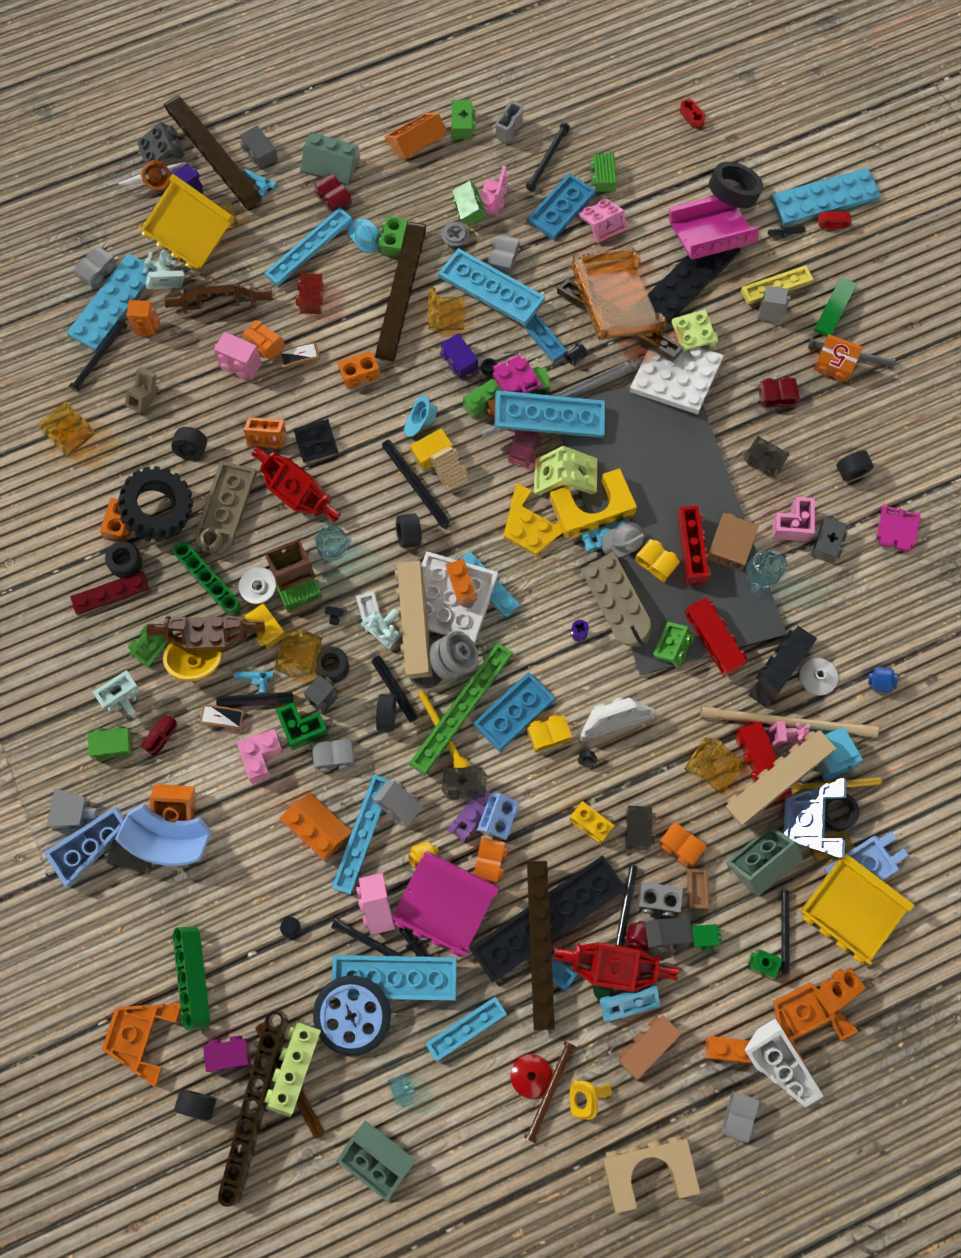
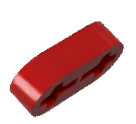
[680,99,705,129]
[818,212,852,229]

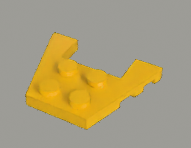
[504,483,563,556]

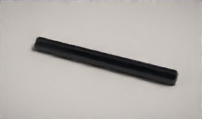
[382,439,450,528]

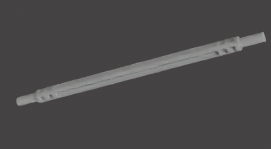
[481,354,646,438]

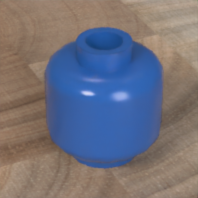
[868,667,898,693]

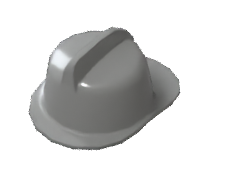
[601,522,644,558]

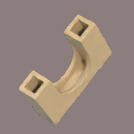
[602,1135,701,1213]

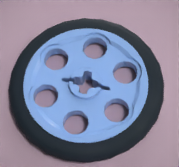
[313,975,391,1056]

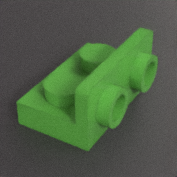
[653,622,694,668]
[127,623,167,667]

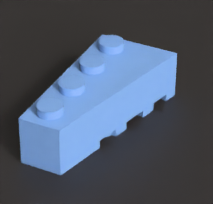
[44,807,125,887]

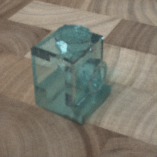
[388,1072,415,1108]

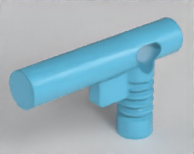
[244,169,277,198]
[234,672,274,694]

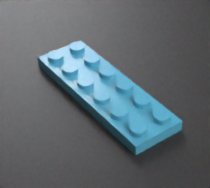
[771,168,881,226]
[438,248,545,326]
[66,253,154,352]
[494,391,605,438]
[332,955,457,1001]

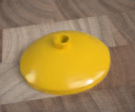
[163,636,222,681]

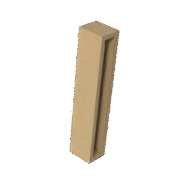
[395,560,432,679]
[726,730,836,827]

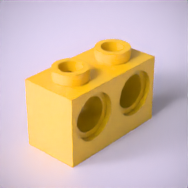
[569,801,614,845]

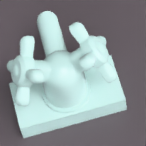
[143,250,185,289]
[361,609,401,650]
[93,670,140,716]

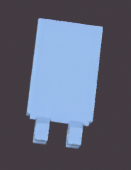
[824,832,909,881]

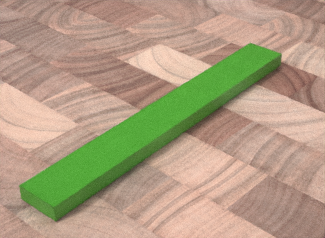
[409,642,513,776]

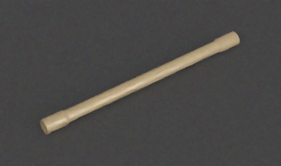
[700,706,879,738]

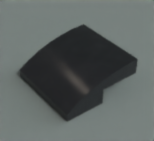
[293,419,339,463]

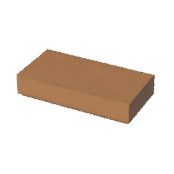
[686,868,709,910]

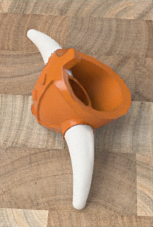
[118,160,187,190]

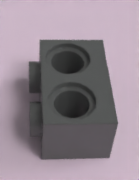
[304,675,338,715]

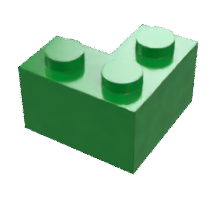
[276,702,329,750]

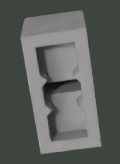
[638,882,683,917]

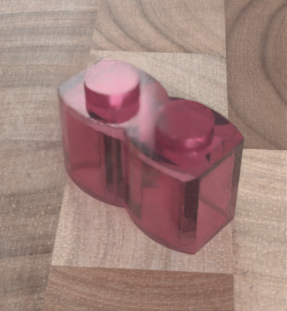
[508,430,542,468]

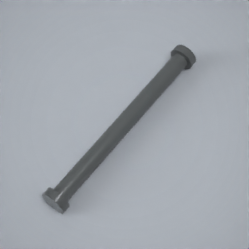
[808,338,896,369]

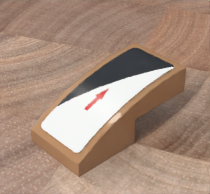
[279,342,321,370]
[199,705,244,731]

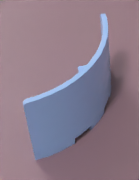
[116,803,212,866]

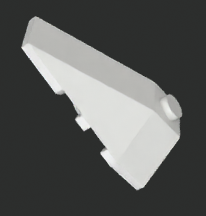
[745,1019,823,1107]

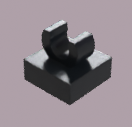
[324,606,347,625]

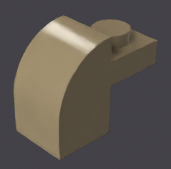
[125,367,159,413]

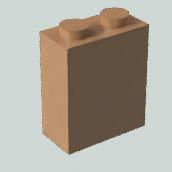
[707,513,759,572]

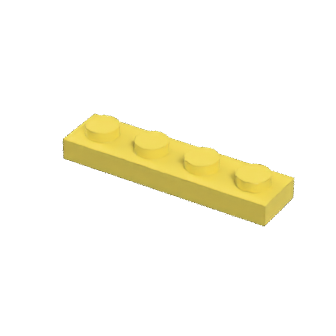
[741,265,814,305]

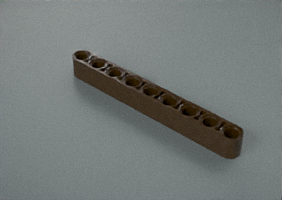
[164,95,262,210]
[376,221,426,362]
[218,1011,288,1207]

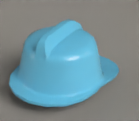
[348,219,382,253]
[404,395,438,437]

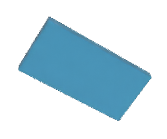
[527,173,596,240]
[473,672,556,752]

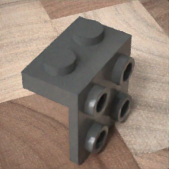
[138,121,185,164]

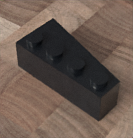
[748,626,817,709]

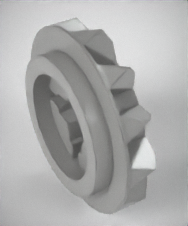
[441,222,469,248]

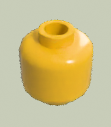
[408,841,440,868]

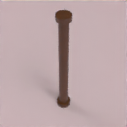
[524,1041,576,1143]

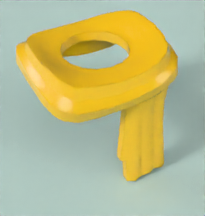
[570,1080,612,1120]

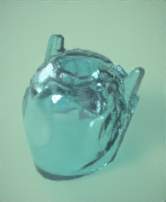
[315,526,351,562]
[745,550,787,593]

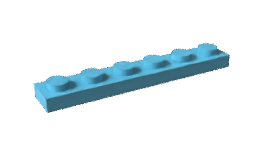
[264,207,352,287]
[331,774,392,895]

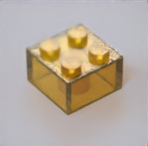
[37,401,95,458]
[274,629,323,678]

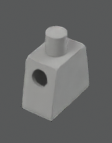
[46,789,98,830]

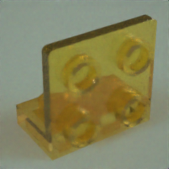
[428,287,465,330]
[684,737,743,794]

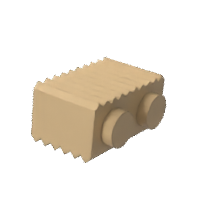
[429,447,468,491]

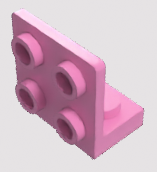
[481,166,509,216]
[578,199,628,243]

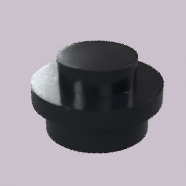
[480,358,498,376]
[578,750,598,767]
[280,917,301,938]

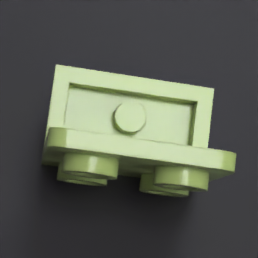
[672,309,718,351]

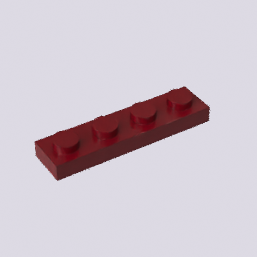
[70,571,150,615]

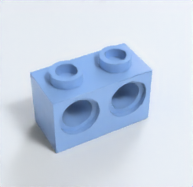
[477,793,520,840]

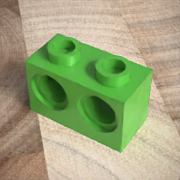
[378,216,408,258]

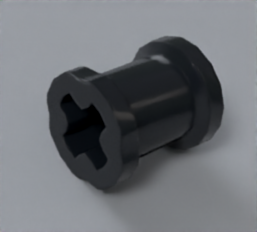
[564,342,588,366]

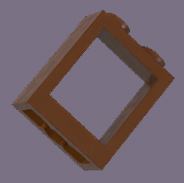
[264,539,316,592]

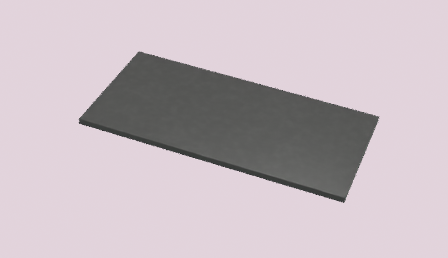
[560,386,787,676]

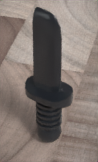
[767,225,805,238]
[399,928,427,957]

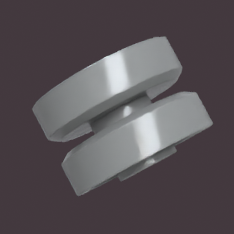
[428,631,478,680]

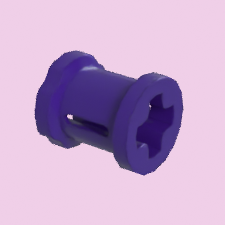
[571,620,589,642]

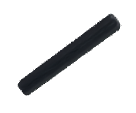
[372,656,419,723]
[216,692,294,707]

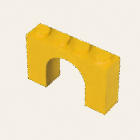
[549,468,637,538]

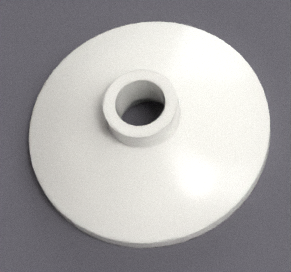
[239,567,276,604]
[799,658,838,696]

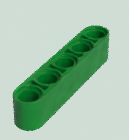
[173,542,241,616]
[173,926,210,1030]

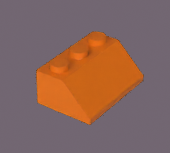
[384,113,447,158]
[279,793,352,863]

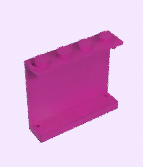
[669,196,759,260]
[392,850,499,957]

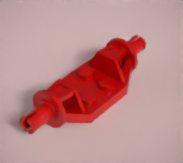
[251,446,341,522]
[553,942,679,992]

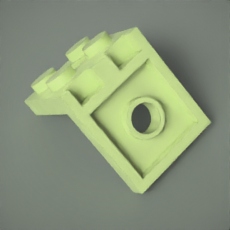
[534,446,597,496]

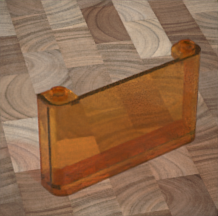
[572,247,667,340]

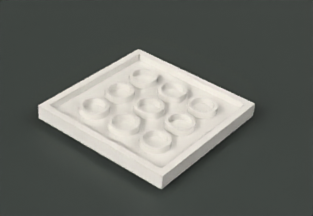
[630,338,724,414]
[422,551,499,644]

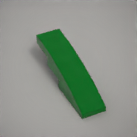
[814,277,857,337]

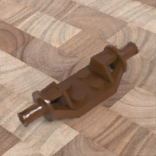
[164,283,273,314]
[146,614,265,653]

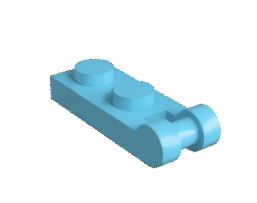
[580,518,630,553]
[600,985,661,1021]

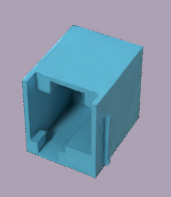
[816,727,863,782]

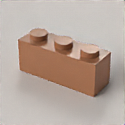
[618,1015,681,1080]

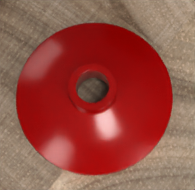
[510,1054,552,1098]

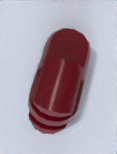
[140,715,177,757]

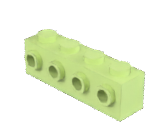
[264,1022,321,1117]

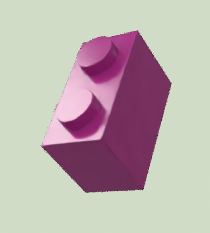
[203,1035,251,1072]

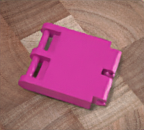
[493,354,542,393]
[876,504,921,552]

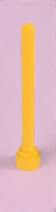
[418,690,471,774]
[790,777,882,797]

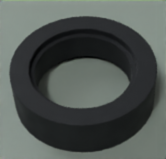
[709,162,764,208]

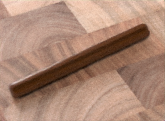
[255,1022,325,1139]

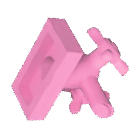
[766,721,811,750]

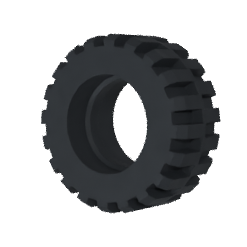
[117,466,193,542]

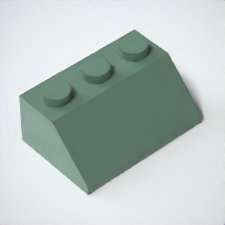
[300,132,360,186]
[726,825,803,896]
[336,1120,416,1201]

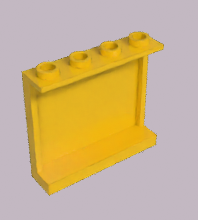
[138,173,235,271]
[800,854,914,965]

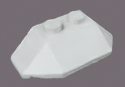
[579,697,656,742]

